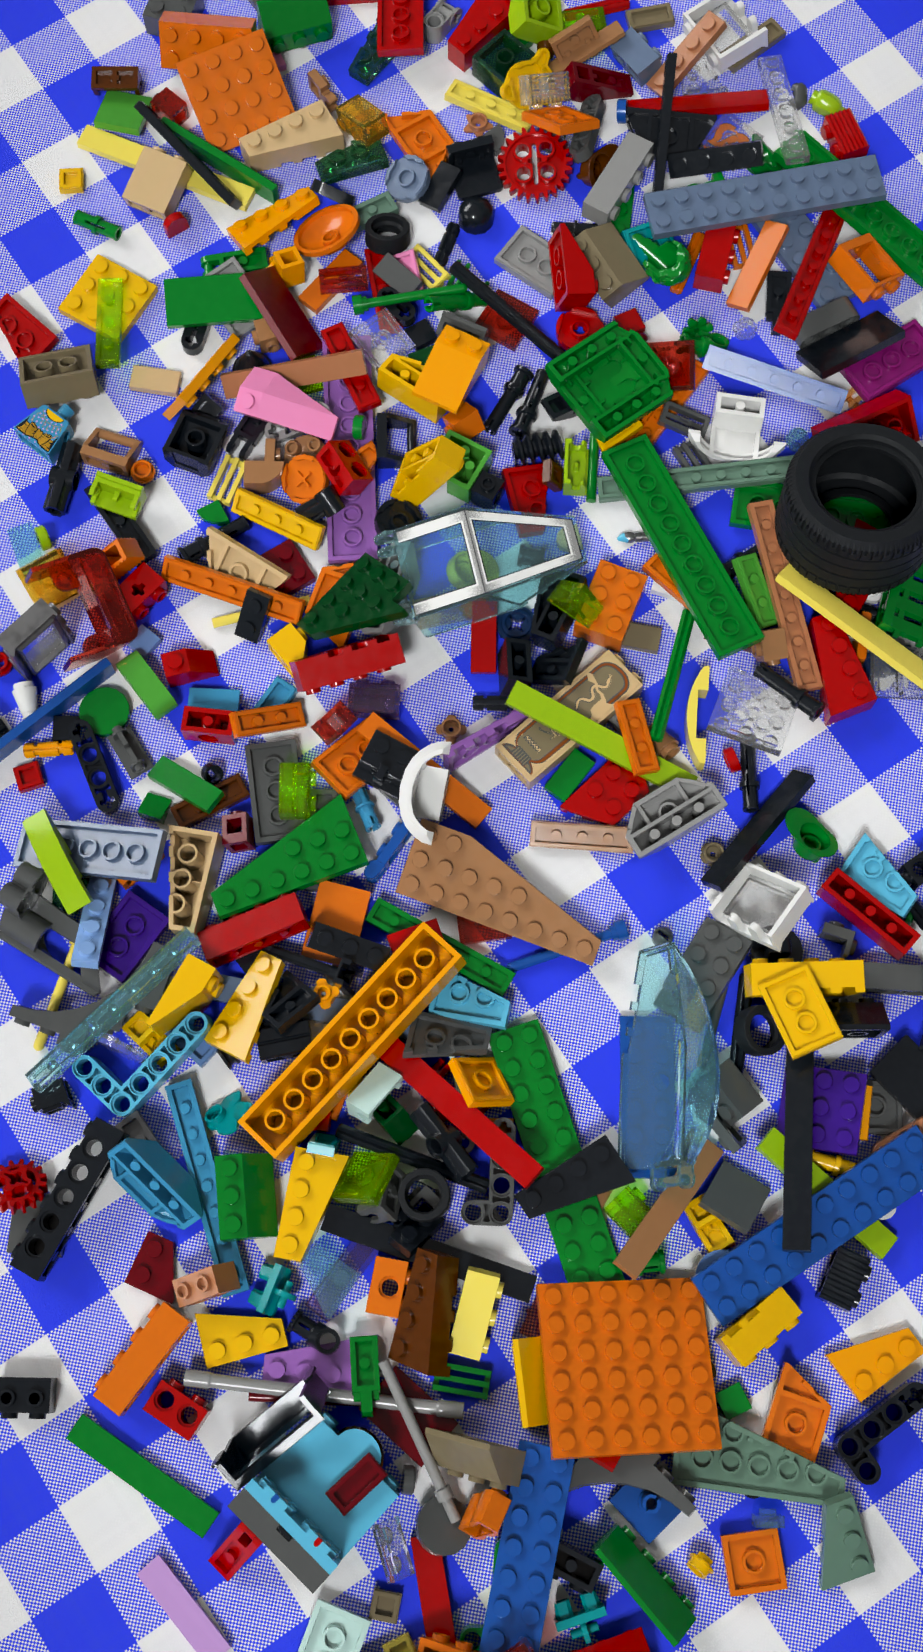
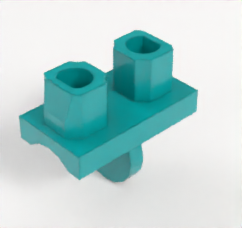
[248,1263,297,1318]
[554,1589,607,1644]

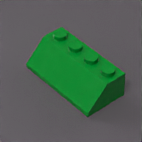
[591,1523,697,1647]

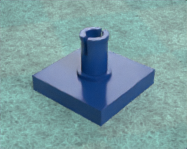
[608,1466,681,1544]

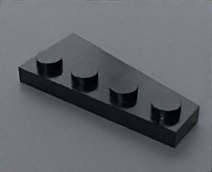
[514,1135,636,1219]

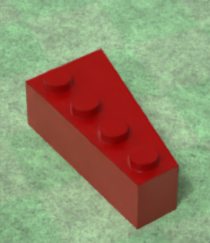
[808,615,878,726]

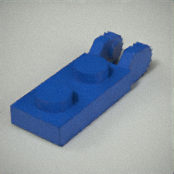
[364,821,412,884]

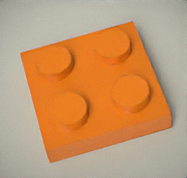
[720,1527,788,1597]

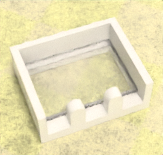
[682,0,768,74]
[708,862,814,952]

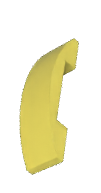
[684,666,710,771]

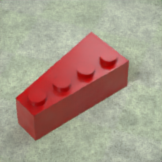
[448,0,511,72]
[289,632,406,695]

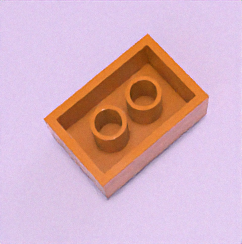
[573,559,648,653]

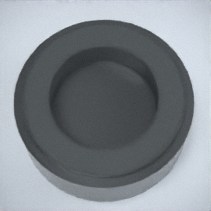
[401,1465,416,1495]

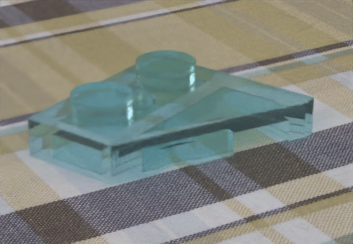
[300,1243,361,1320]

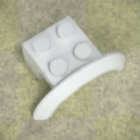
[688,392,787,462]
[399,741,452,846]

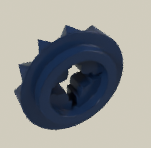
[496,605,533,640]

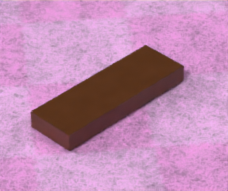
[170,773,250,828]

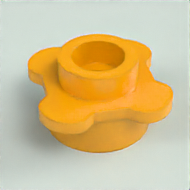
[313,978,340,1010]

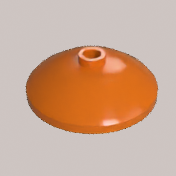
[294,204,360,258]

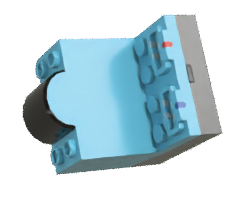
[228,1412,400,1594]

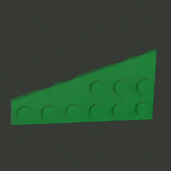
[210,794,369,920]

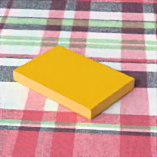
[758,964,843,1060]

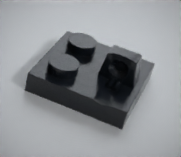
[352,730,419,800]

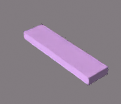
[136,1554,232,1652]

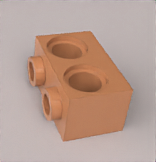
[172,1261,241,1308]

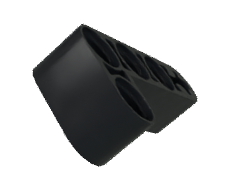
[833,1382,923,1485]

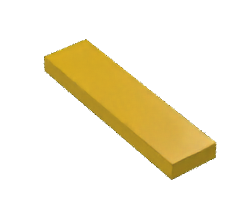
[231,487,326,551]

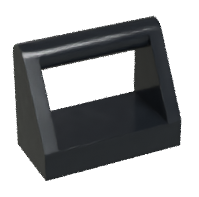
[377,413,417,469]

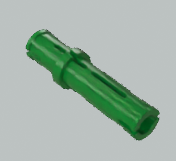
[424,291,488,313]

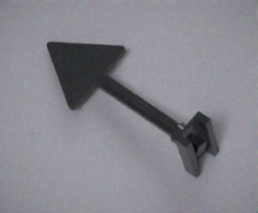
[236,945,363,997]

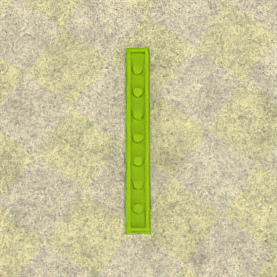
[505,680,698,787]

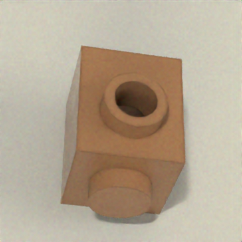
[251,318,283,353]
[751,628,789,666]

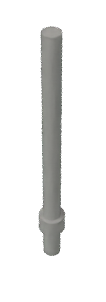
[378,1359,461,1524]

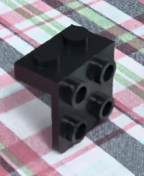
[446,135,503,201]

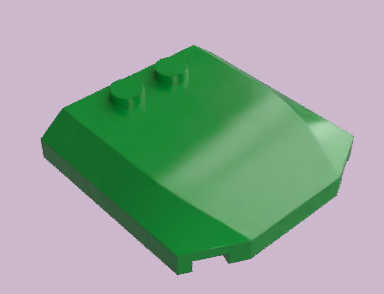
[545,321,673,443]

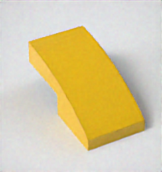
[121,1011,181,1068]
[684,1193,735,1253]

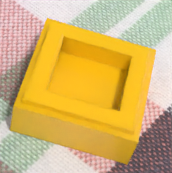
[59,168,84,194]

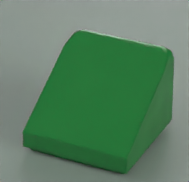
[137,792,173,824]

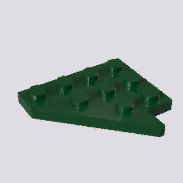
[297,552,414,640]

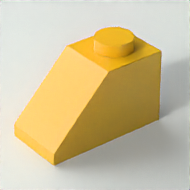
[266,622,308,679]

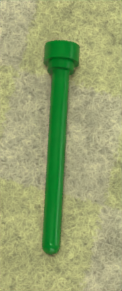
[352,283,468,315]

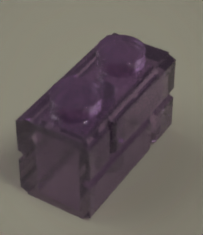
[348,679,401,720]

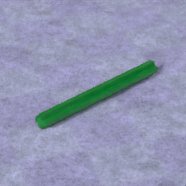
[650,609,694,743]

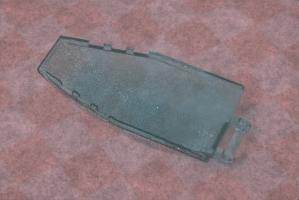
[618,941,720,1192]

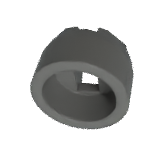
[652,926,673,948]

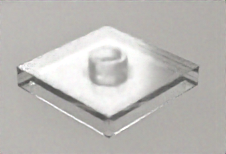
[348,308,416,373]

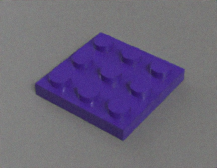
[777,1067,868,1157]

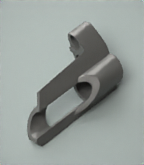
[0,861,101,997]

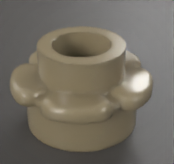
[700,842,724,867]

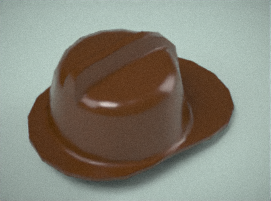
[576,143,618,187]

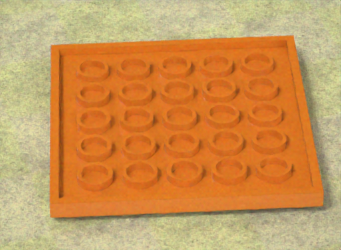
[536,1277,722,1460]

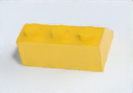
[511,1336,548,1428]

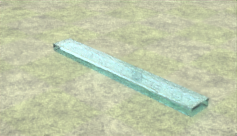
[25,926,201,1094]

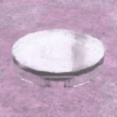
[96,1032,148,1065]

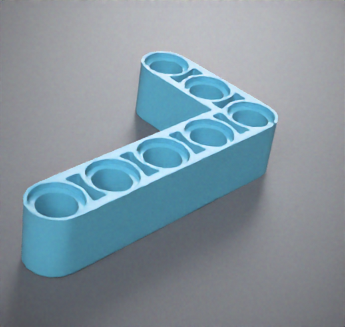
[72,1011,213,1117]

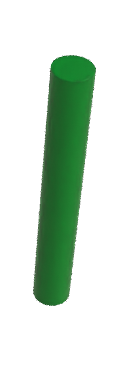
[586,433,599,503]

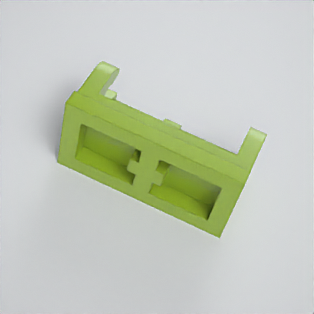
[563,438,589,496]
[89,470,147,521]

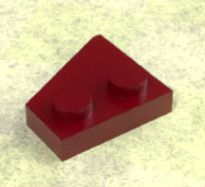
[124,1231,175,1305]

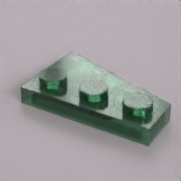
[315,127,389,184]

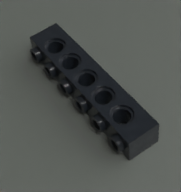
[9,1117,130,1282]

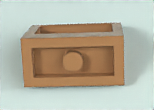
[79,427,143,478]

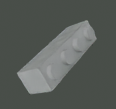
[582,131,655,225]

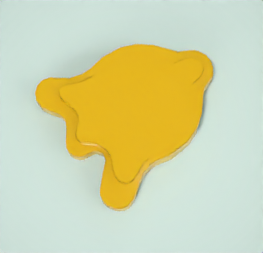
[500,48,561,110]

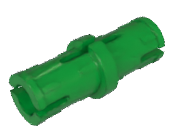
[73,210,122,241]

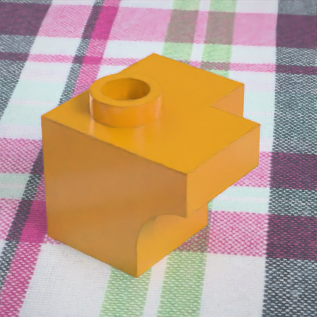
[266,245,305,288]

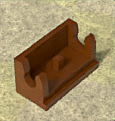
[91,66,142,95]

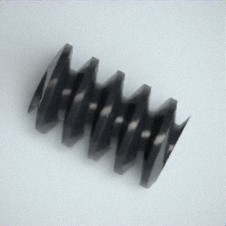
[511,430,564,467]

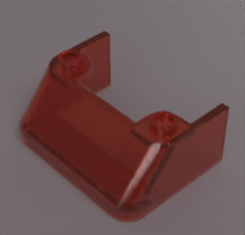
[25,548,138,672]

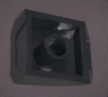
[162,409,229,477]

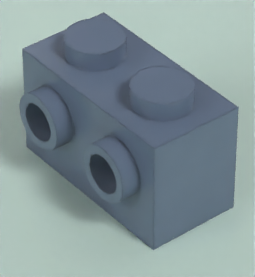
[610,26,662,87]

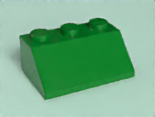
[256,0,333,54]
[214,1153,278,1242]

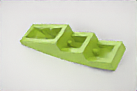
[22,808,94,915]

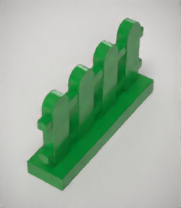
[874,564,923,649]

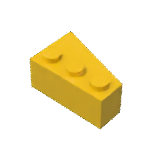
[377,353,447,424]
[390,435,466,507]
[714,1287,803,1367]

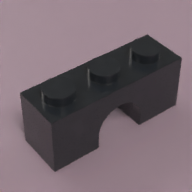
[305,921,392,971]

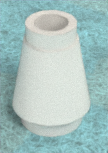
[12,681,38,719]

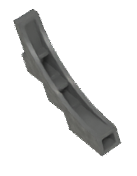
[9,942,180,1056]
[507,1454,697,1517]

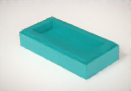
[306,1132,341,1157]

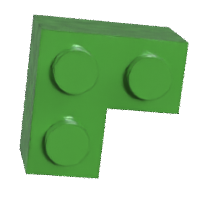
[445,429,493,504]

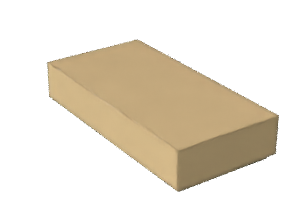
[129,365,182,397]

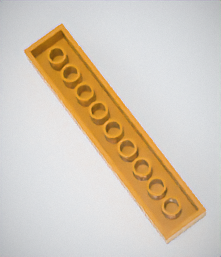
[237,921,467,1163]

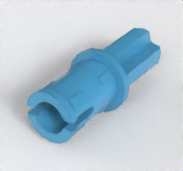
[352,786,381,833]

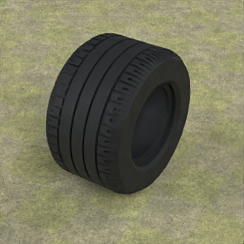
[775,423,923,595]

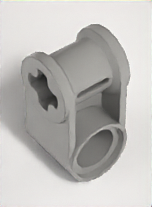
[424,0,462,44]

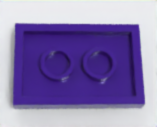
[99,890,169,984]

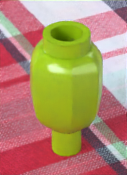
[808,89,847,116]

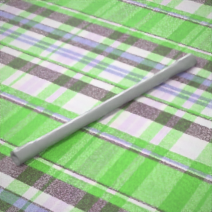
[183,1369,464,1420]

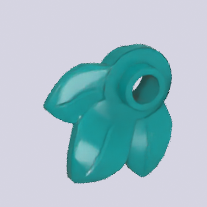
[204,1090,253,1135]

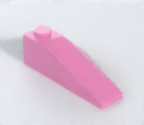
[233,367,339,441]

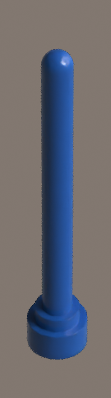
[506,919,629,972]

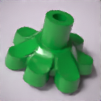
[682,317,713,338]

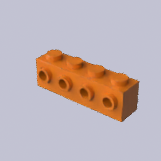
[93,1302,194,1416]

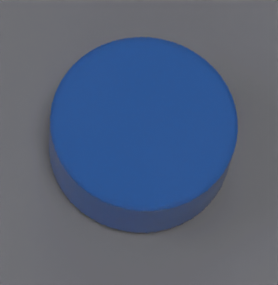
[617,99,628,124]

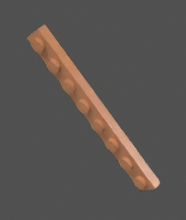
[746,499,823,691]

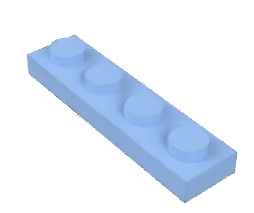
[71,877,116,969]

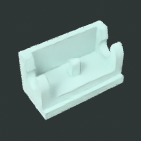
[345,1062,403,1124]

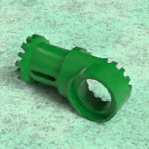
[677,332,729,358]

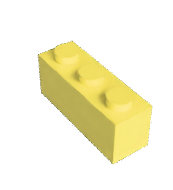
[448,1265,504,1361]

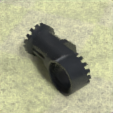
[286,1309,341,1355]

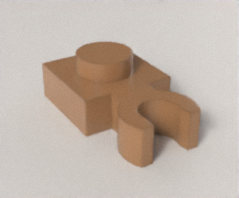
[307,69,338,112]

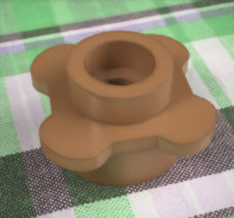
[436,715,467,745]

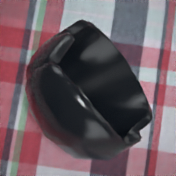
[458,196,494,235]

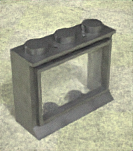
[0,598,74,681]

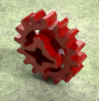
[0,1159,48,1215]

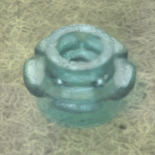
[785,428,809,452]

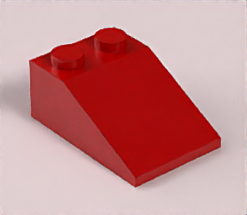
[548,223,598,312]

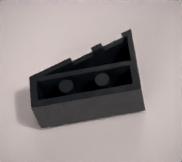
[531,561,589,652]

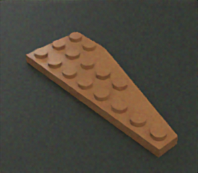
[395,818,602,966]

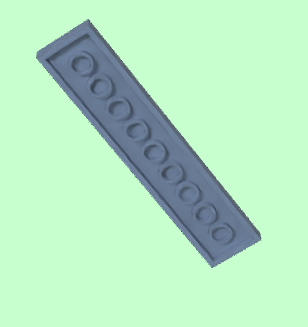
[643,154,887,240]

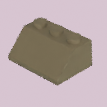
[574,222,650,308]
[18,344,100,409]
[425,1427,526,1491]

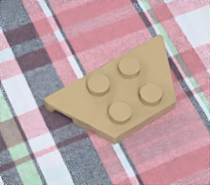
[206,526,291,590]

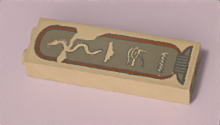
[495,649,643,790]

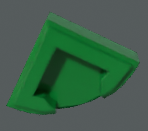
[196,500,230,526]

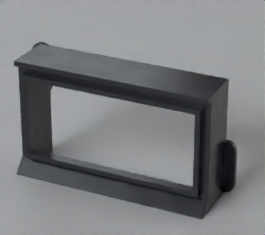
[211,1366,332,1491]

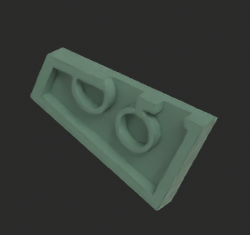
[818,1491,875,1591]

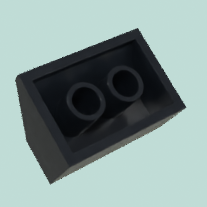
[827,998,890,1038]

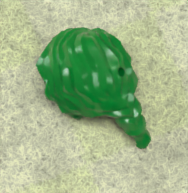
[632,233,692,286]

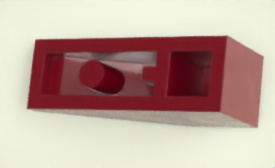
[558,61,634,102]

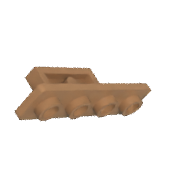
[548,15,626,81]

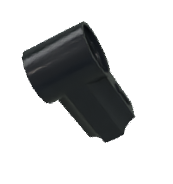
[295,485,346,522]

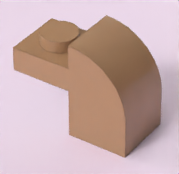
[243,438,285,494]

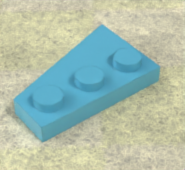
[841,833,918,919]
[428,975,512,1030]

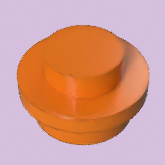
[130,460,155,484]

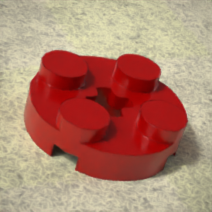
[556,307,604,351]

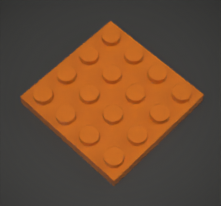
[175,28,295,153]

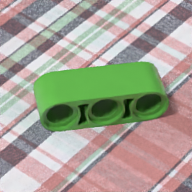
[115,650,178,721]

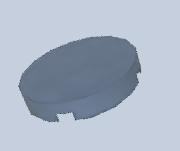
[385,154,431,203]

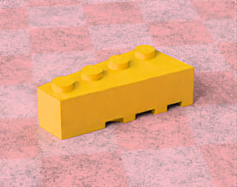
[743,958,865,998]
[273,1147,351,1263]

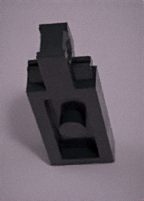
[765,271,792,336]

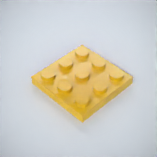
[58,254,158,345]

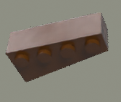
[388,1248,459,1377]

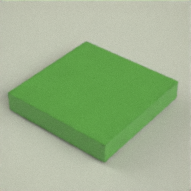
[94,91,153,136]

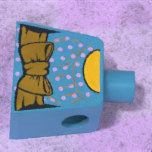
[14,403,75,465]

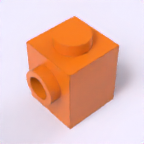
[442,401,485,439]

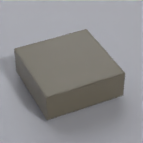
[368,1587,402,1624]

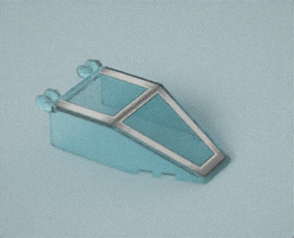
[373,507,588,637]

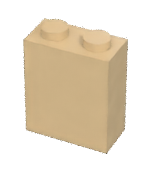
[122,145,192,220]

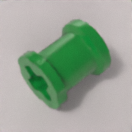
[638,1249,666,1277]

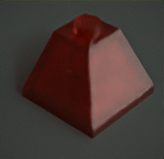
[647,340,695,391]

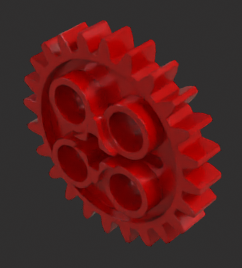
[497,125,573,204]

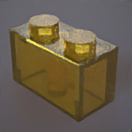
[336,94,389,147]

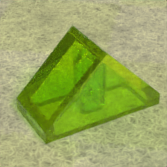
[547,579,604,629]

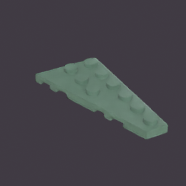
[671,1415,846,1506]

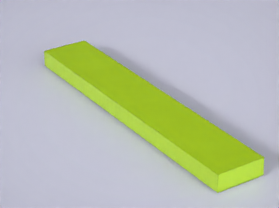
[755,1127,898,1260]

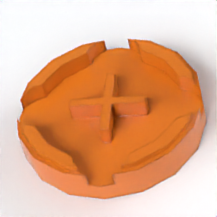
[281,454,329,504]

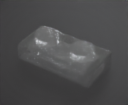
[371,1516,415,1584]

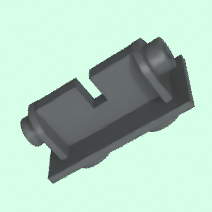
[107,725,154,780]

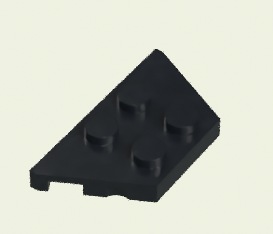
[626,107,717,161]

